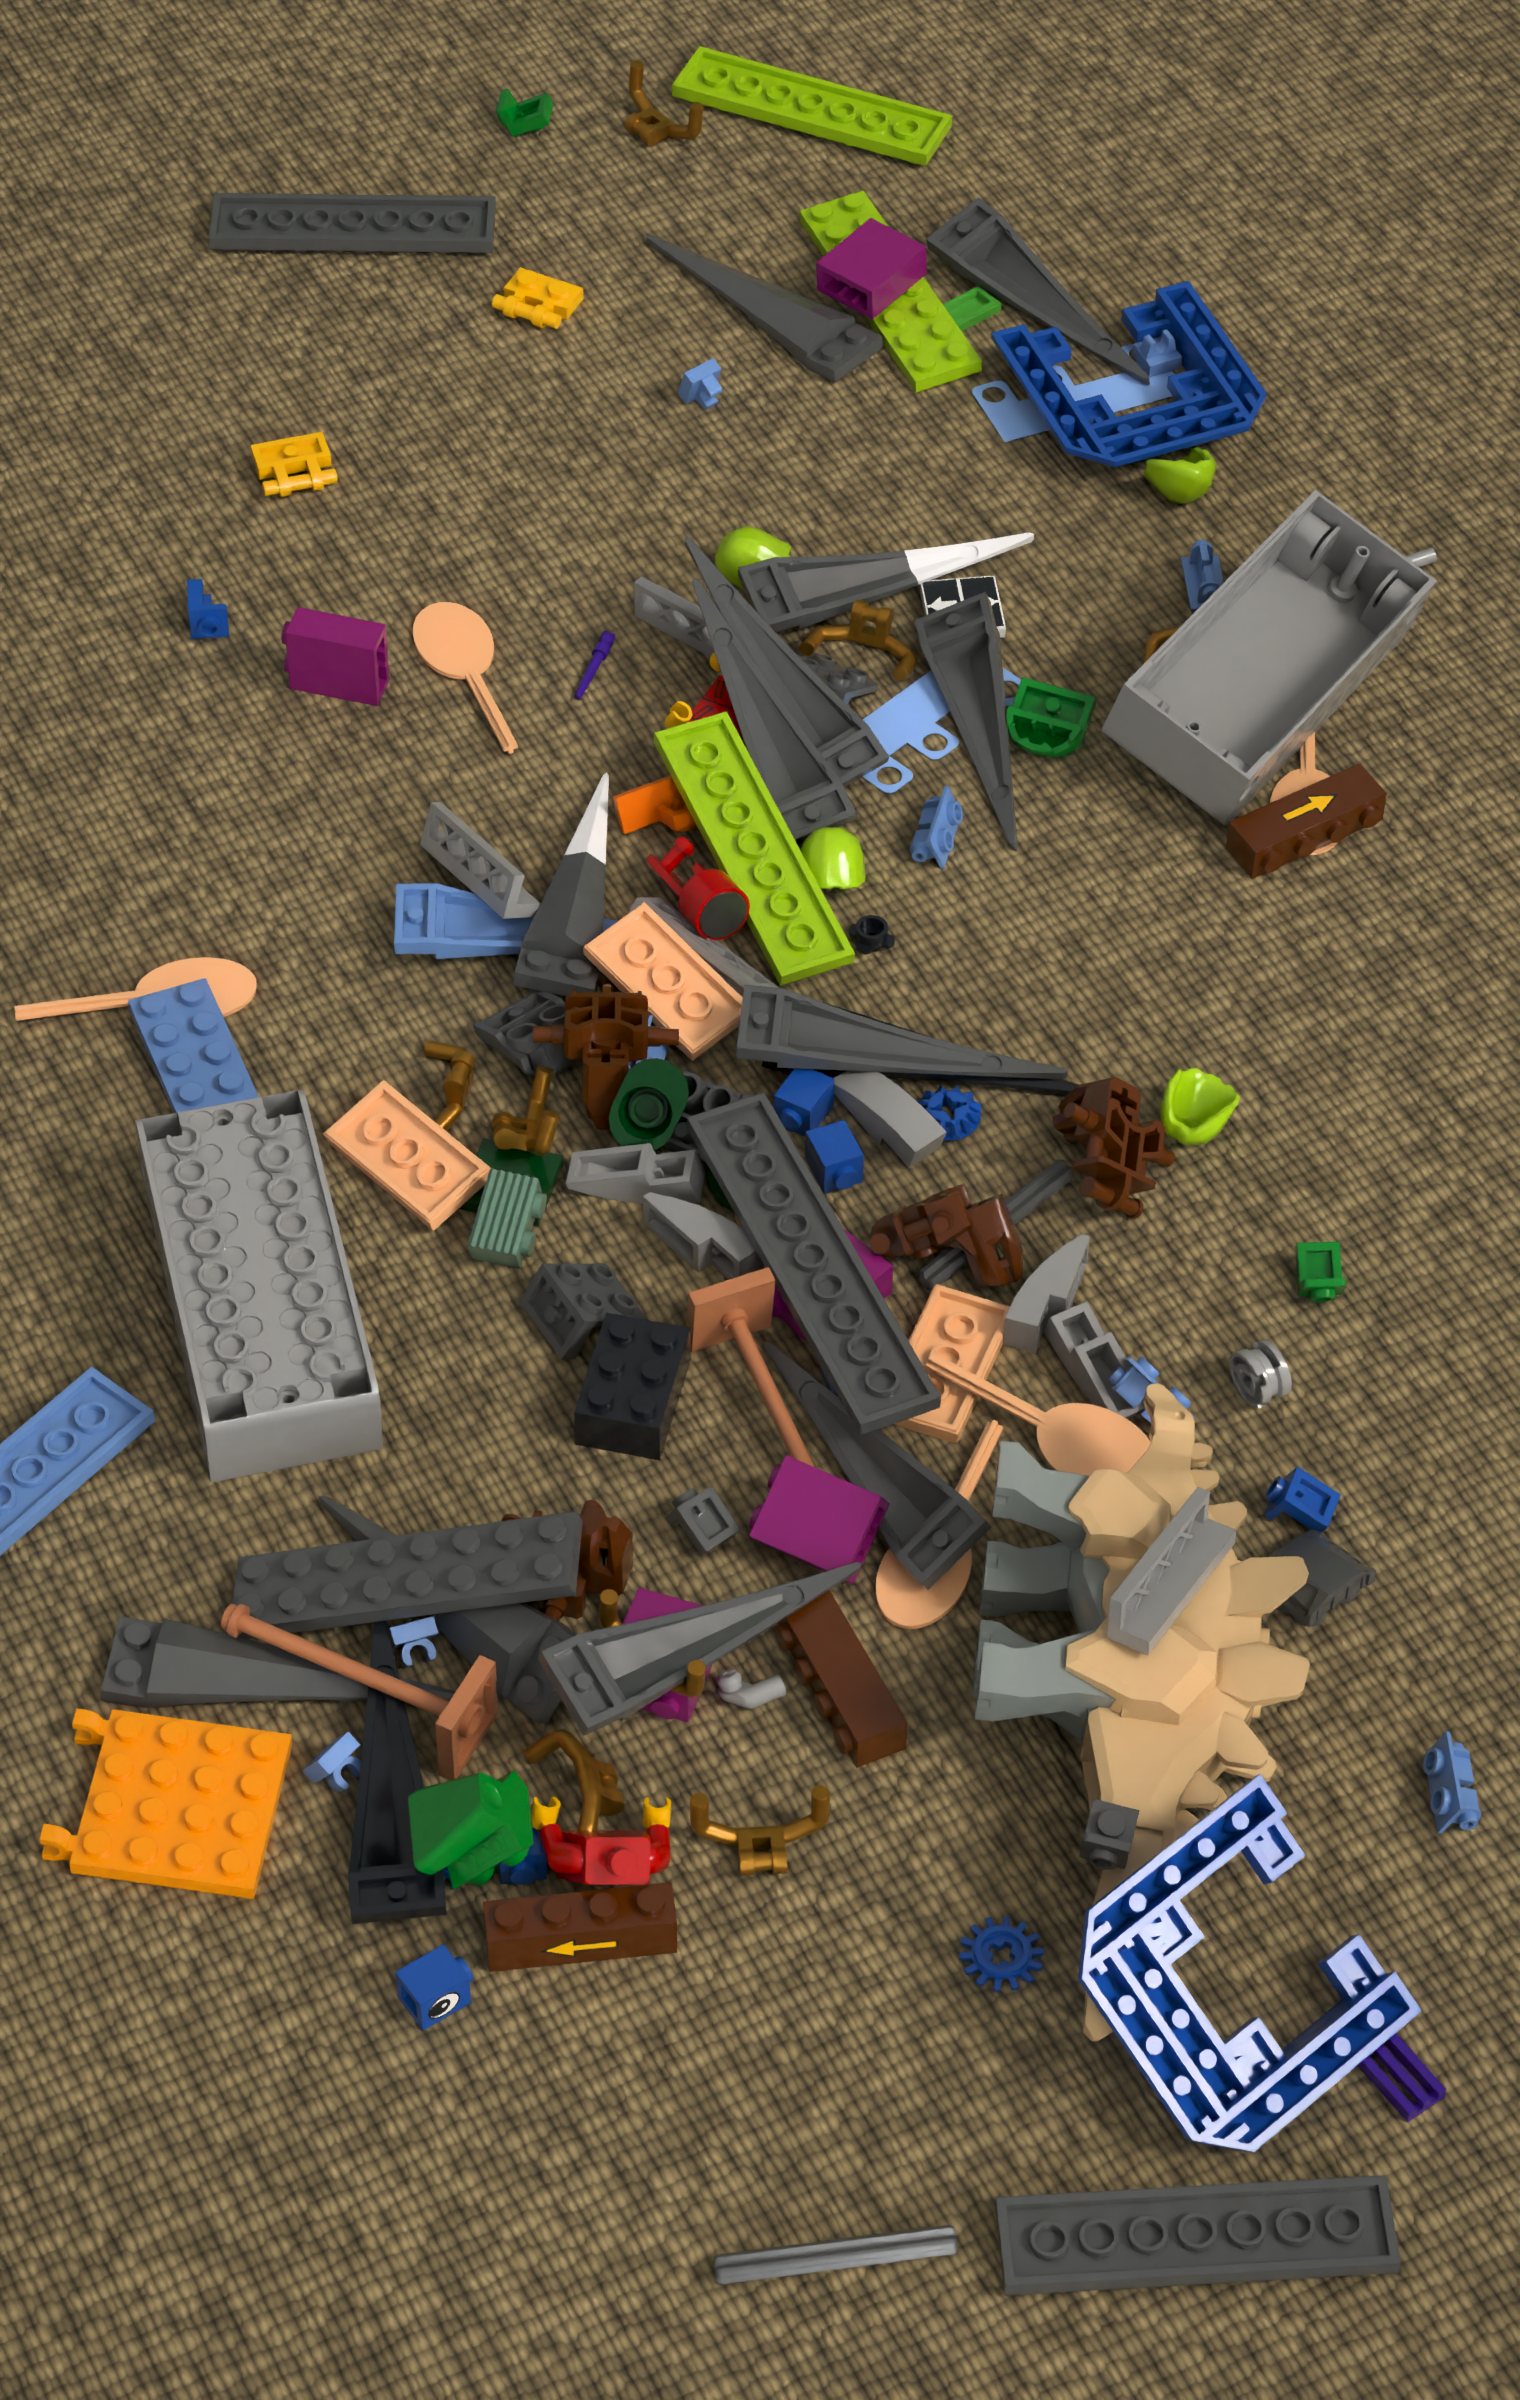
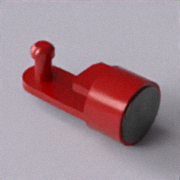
[645,836,750,941]

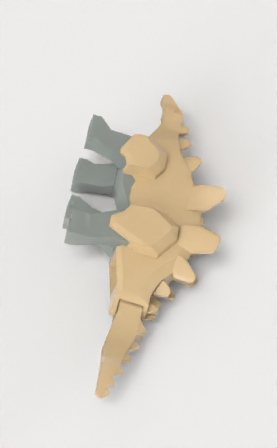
[972,1383,1310,2042]

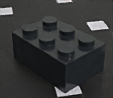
[574,1312,691,1461]

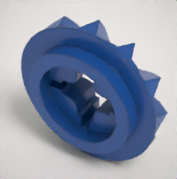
[917,1085,981,1141]

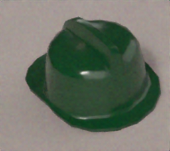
[609,1058,689,1151]

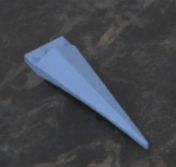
[394,883,718,959]

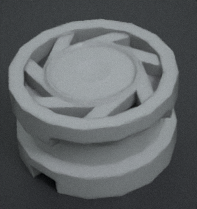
[1229,1339,1292,1408]

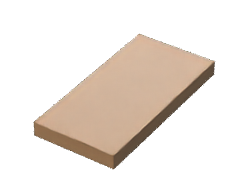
[583,902,743,1061]
[323,1080,491,1231]
[894,1284,1010,1444]

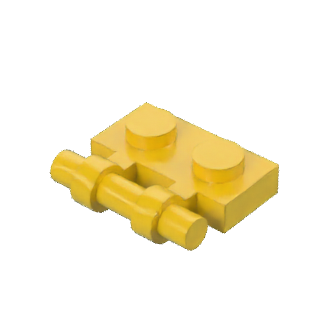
[492,267,584,329]
[251,431,338,497]

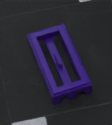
[1357,2033,1446,2122]

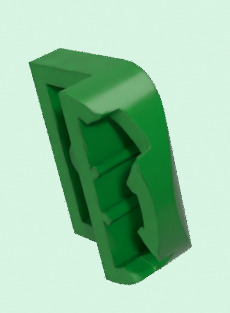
[1006,677,1097,757]

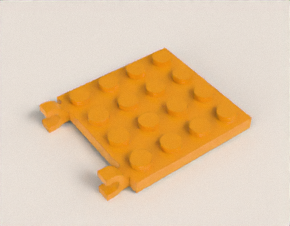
[39,1708,293,1899]

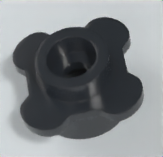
[849,915,895,954]

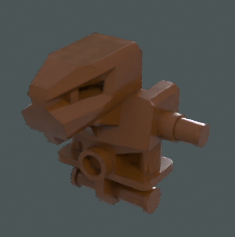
[533,984,679,1130]
[1052,1077,1175,1219]
[869,1183,1023,1286]
[502,1500,633,1621]

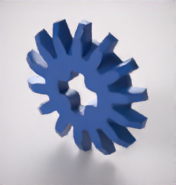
[959,1916,1044,1992]

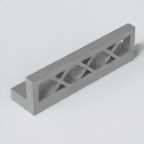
[634,576,714,657]
[420,802,540,919]
[628,897,779,997]
[1107,1487,1236,1655]

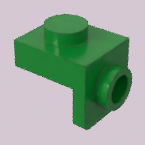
[496,89,554,137]
[1295,1242,1346,1302]

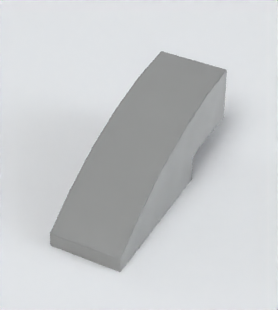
[834,1070,947,1168]
[566,1143,706,1204]
[643,1192,765,1279]
[1003,1234,1090,1353]
[1043,1301,1145,1419]

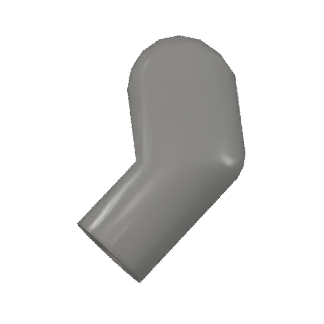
[717,1669,786,1709]

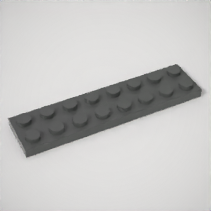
[209,193,496,253]
[232,1511,583,1639]
[995,2175,1401,2295]

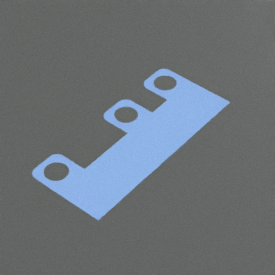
[972,341,1175,442]
[863,668,1021,793]

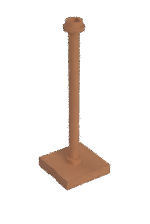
[686,1267,815,1467]
[221,1603,498,1780]

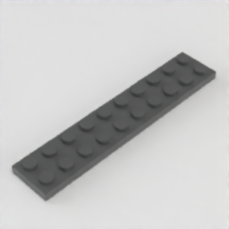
[687,1092,941,1435]

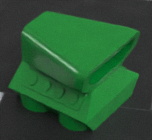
[408,1770,534,1890]

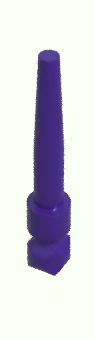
[574,631,615,700]

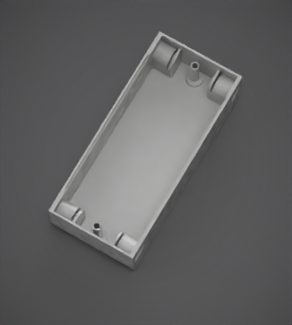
[1101,490,1437,826]
[135,1089,383,1483]

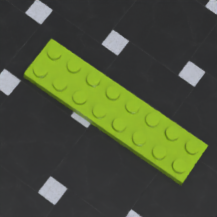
[672,46,952,166]
[799,191,982,393]
[653,711,855,986]

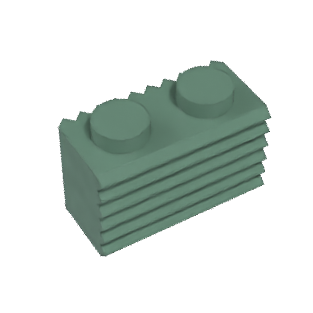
[467,1168,547,1268]

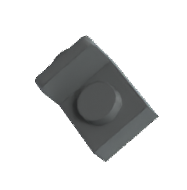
[665,1486,741,1556]
[1079,1799,1140,1870]

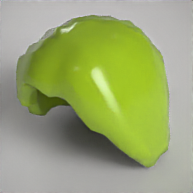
[1143,447,1217,504]
[715,526,791,590]
[801,827,866,890]
[1160,1068,1240,1146]

